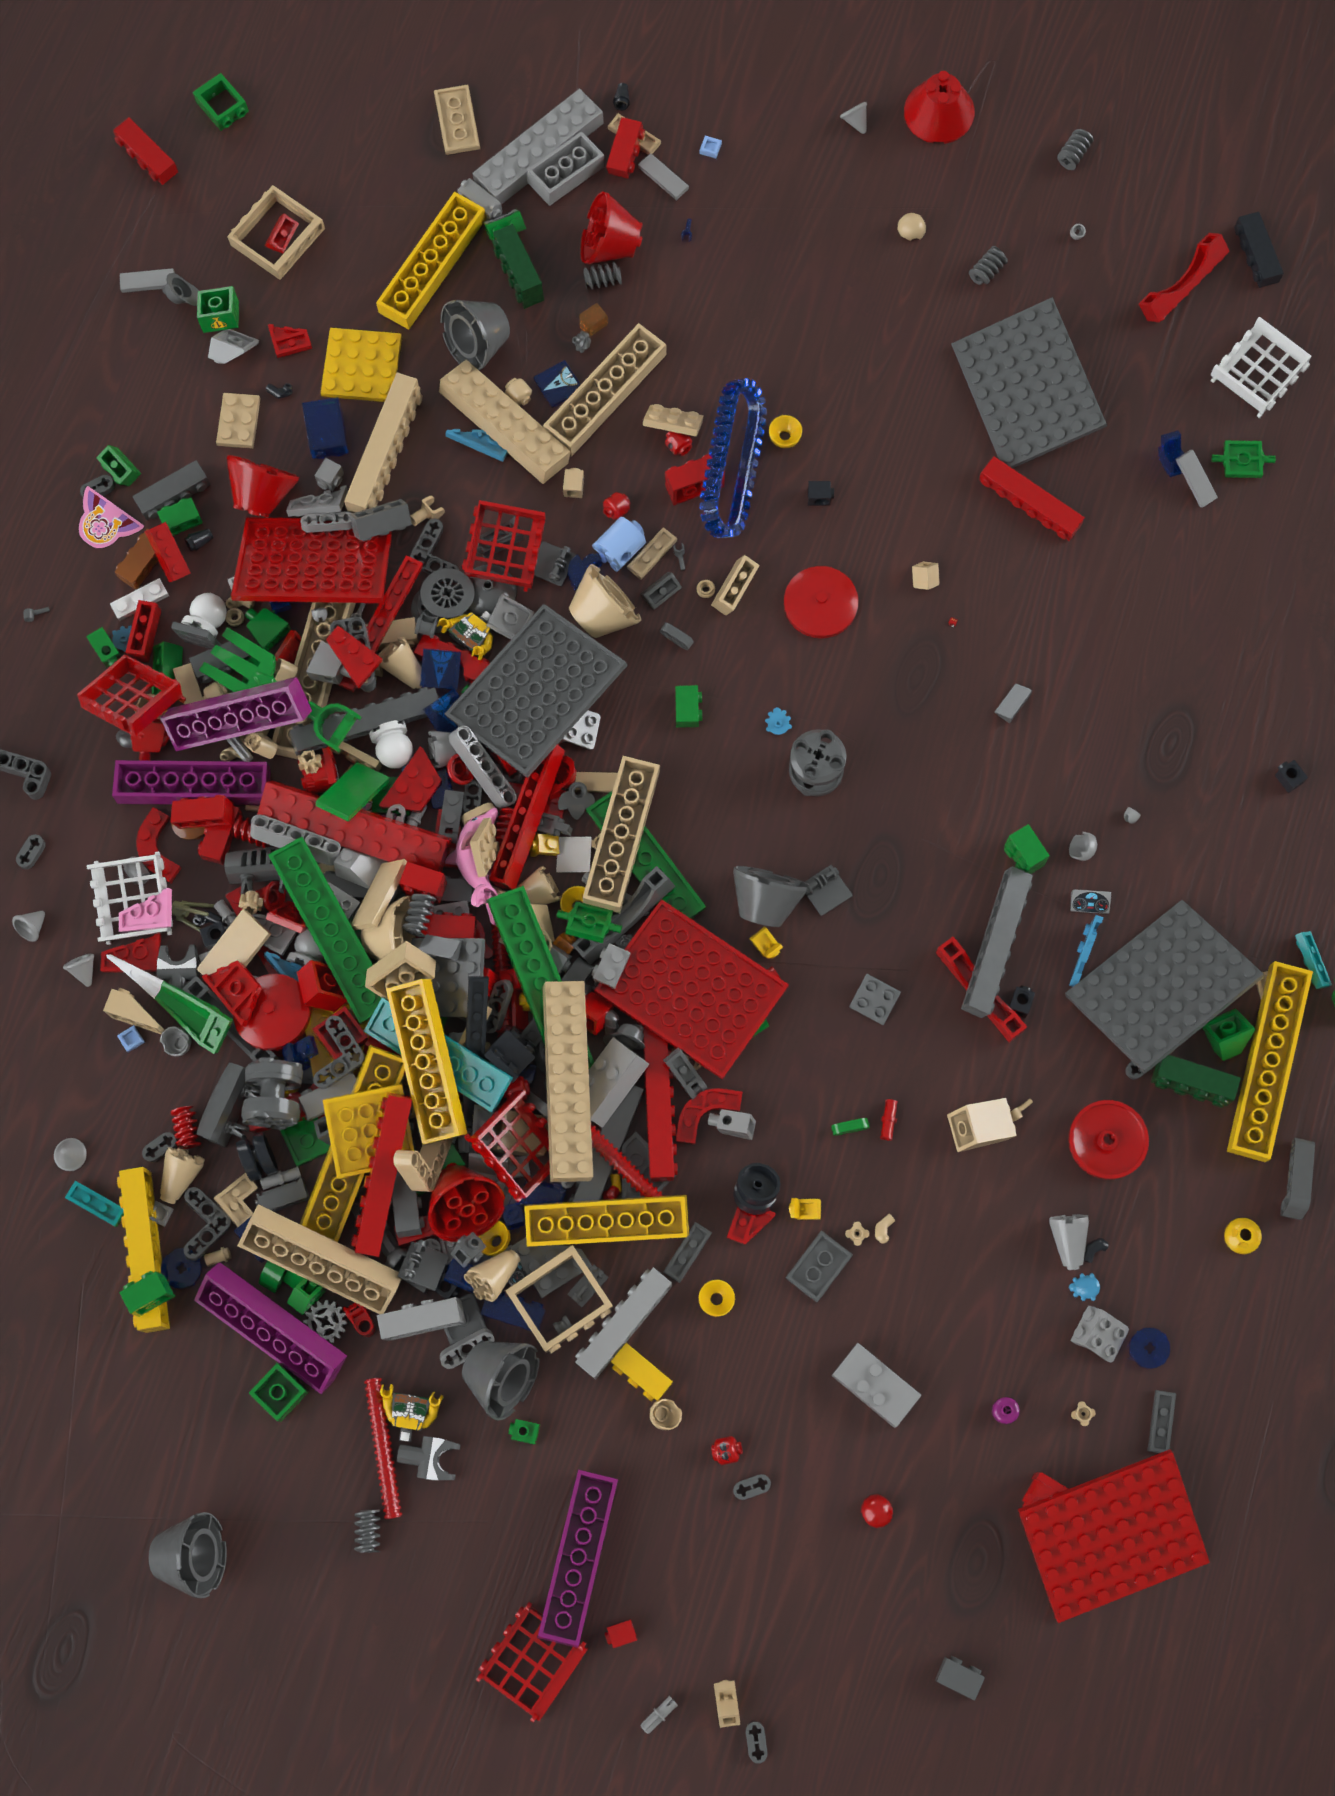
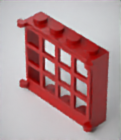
[462,500,546,592]
[77,654,186,739]
[464,1090,550,1202]
[476,1602,588,1723]

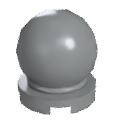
[286,929,325,967]

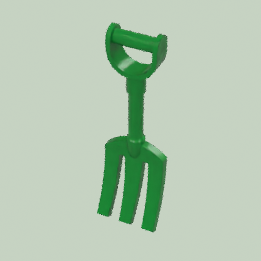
[199,627,362,753]

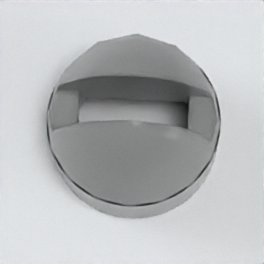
[1070,224,1086,240]
[311,608,327,622]
[1124,807,1141,824]

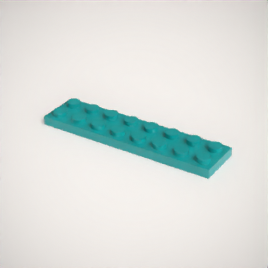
[364,997,513,1112]

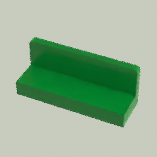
[152,641,183,700]

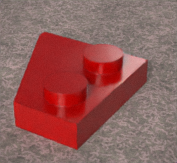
[268,324,312,358]
[727,1207,776,1245]

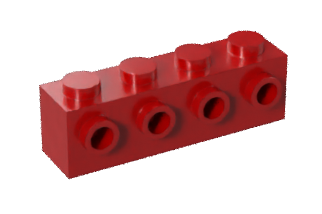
[113,117,178,185]

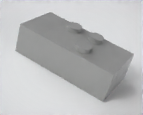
[527,131,604,206]
[588,1037,649,1128]
[377,1297,466,1341]
[831,1343,921,1428]

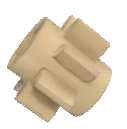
[298,750,322,774]
[239,891,263,915]

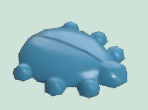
[112,626,132,652]
[765,707,792,735]
[1069,1273,1100,1301]

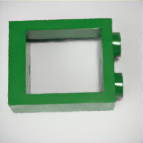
[193,73,249,131]

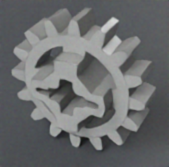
[303,1300,348,1343]

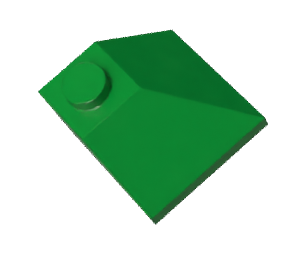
[1202,1008,1255,1061]

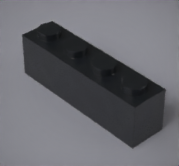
[1234,211,1284,288]

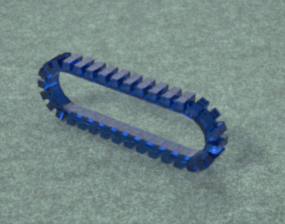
[700,378,767,538]

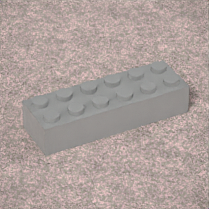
[575,1267,672,1380]

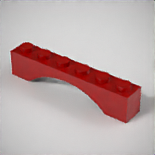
[1139,233,1230,323]
[936,937,1027,1043]

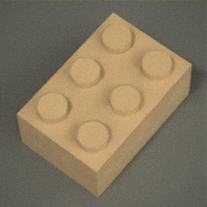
[365,941,436,1000]

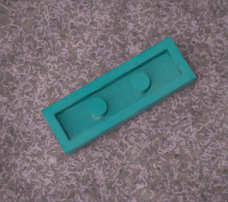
[1295,931,1332,989]
[65,1181,124,1227]

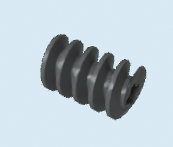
[1058,129,1094,170]
[969,246,1008,285]
[583,262,622,290]
[402,894,436,937]
[354,1510,380,1553]

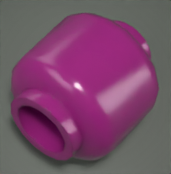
[992,1397,1020,1424]

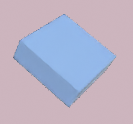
[700,136,722,159]
[117,1025,145,1053]

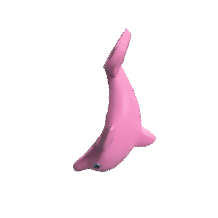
[445,808,498,925]

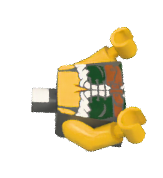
[437,611,493,660]
[380,1384,443,1442]

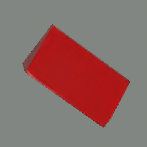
[265,213,299,254]
[511,990,529,1032]

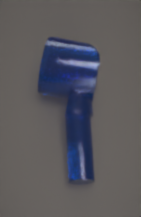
[681,219,692,242]

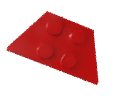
[379,746,442,813]
[202,960,262,1027]

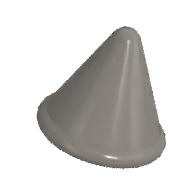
[840,102,867,134]
[12,911,45,942]
[63,953,94,987]
[54,1138,87,1171]

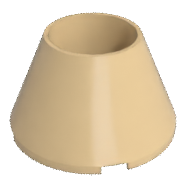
[569,564,641,638]
[361,896,416,961]

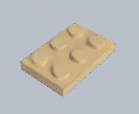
[216,393,260,449]
[643,404,703,437]
[470,818,500,877]

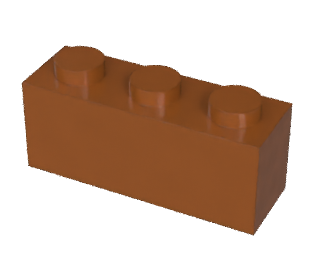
[115,529,159,590]

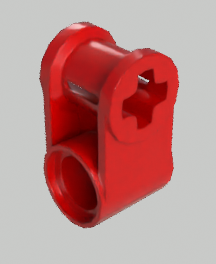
[343,1303,376,1337]

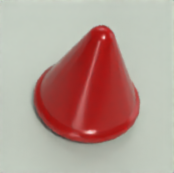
[447,753,474,785]
[255,881,286,912]

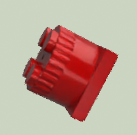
[298,747,339,794]
[1022,1472,1068,1507]

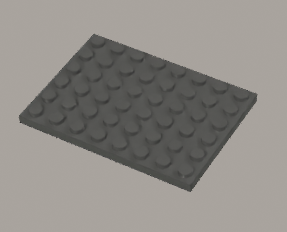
[951,297,1107,468]
[445,604,628,778]
[1065,900,1264,1073]

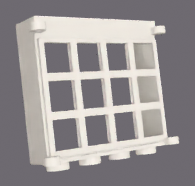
[1211,317,1311,418]
[87,852,173,945]

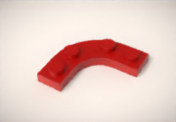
[136,807,181,884]
[676,1088,743,1145]

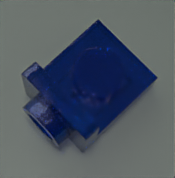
[503,1202,526,1230]

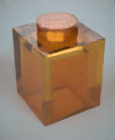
[579,303,608,336]

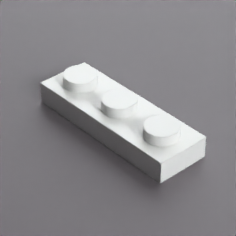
[110,578,169,621]

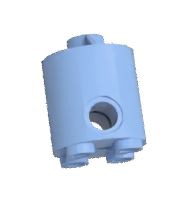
[592,517,646,572]

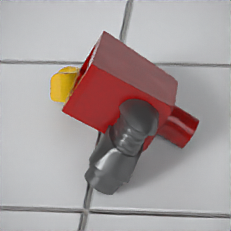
[116,710,170,761]
[585,992,619,1035]

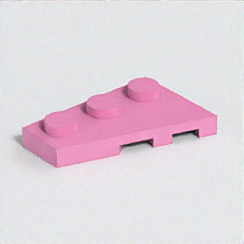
[119,888,172,933]

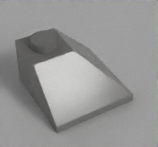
[208,329,259,364]
[334,848,388,889]

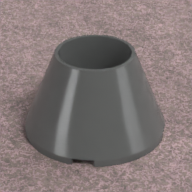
[441,300,510,370]
[733,866,809,927]
[462,1341,539,1420]
[149,1512,227,1598]

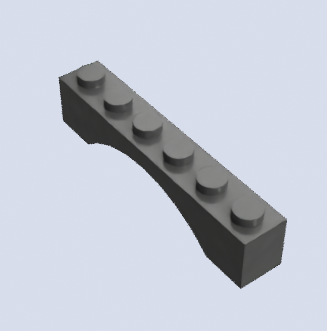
[572,866,675,965]
[182,976,280,1061]

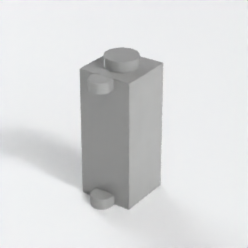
[458,178,502,221]

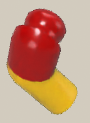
[602,1174,622,1200]

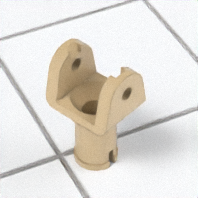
[410,496,445,526]

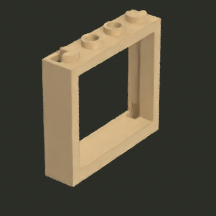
[227,185,325,280]
[505,1245,613,1353]

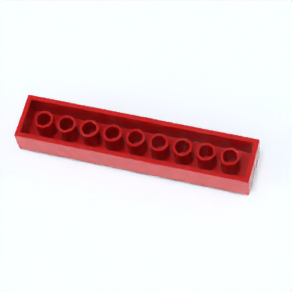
[257,780,452,873]

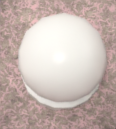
[181,593,227,638]
[369,720,413,768]

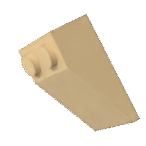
[103,988,165,1034]

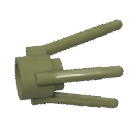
[172,900,215,932]

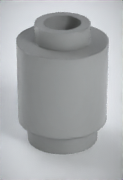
[123,856,150,885]

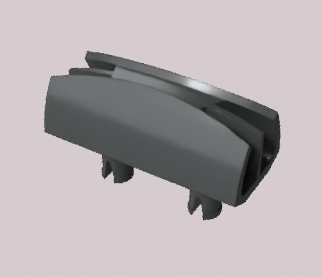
[224,847,285,895]
[196,1062,261,1148]

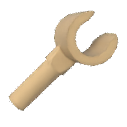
[1010,1099,1033,1122]

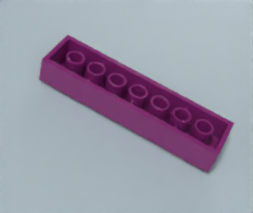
[160,677,312,751]
[112,760,271,805]
[194,1262,347,1394]
[538,1470,618,1648]

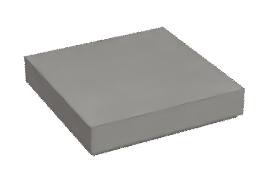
[486,594,534,640]

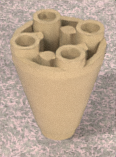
[160,1147,205,1204]
[464,1249,520,1302]

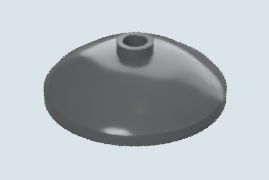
[461,564,517,616]

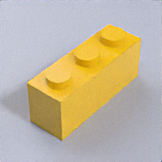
[611,1343,673,1402]

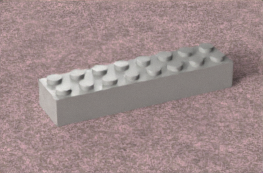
[473,88,604,205]

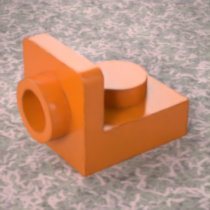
[552,932,576,955]

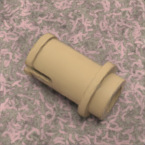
[204,1247,231,1267]

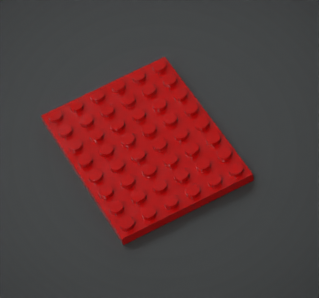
[231,517,392,603]
[594,899,789,1080]
[1017,1449,1210,1623]

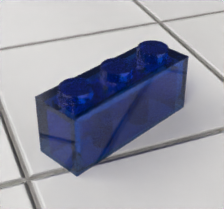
[481,1291,546,1332]

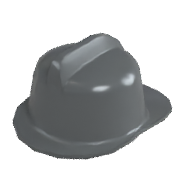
[163,273,199,306]
[603,1023,645,1050]

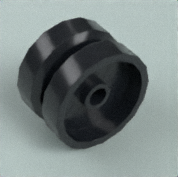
[236,1132,278,1182]
[733,1163,781,1215]

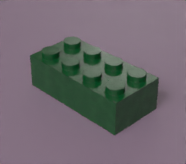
[492,224,544,309]
[1151,1055,1241,1108]

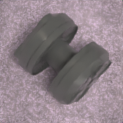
[789,729,846,796]
[241,1058,303,1130]

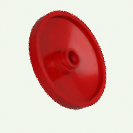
[784,566,858,638]
[233,974,311,1051]
[1068,1100,1149,1180]

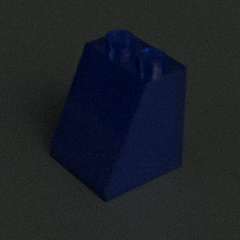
[302,397,349,459]

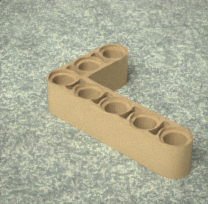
[240,658,298,759]
[394,1138,453,1192]

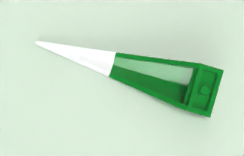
[106,954,233,1054]

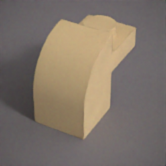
[714,1680,741,1728]

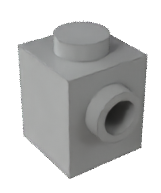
[314,458,344,491]

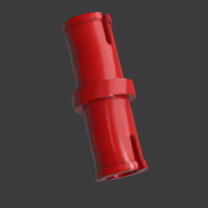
[880,1099,898,1141]

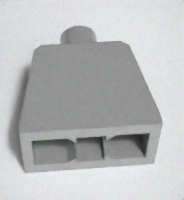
[306,641,351,684]
[708,1109,756,1140]

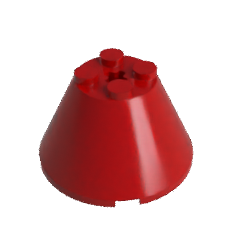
[904,71,975,144]
[580,191,643,264]
[226,455,300,518]
[428,1163,505,1242]

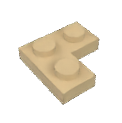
[214,1173,258,1229]

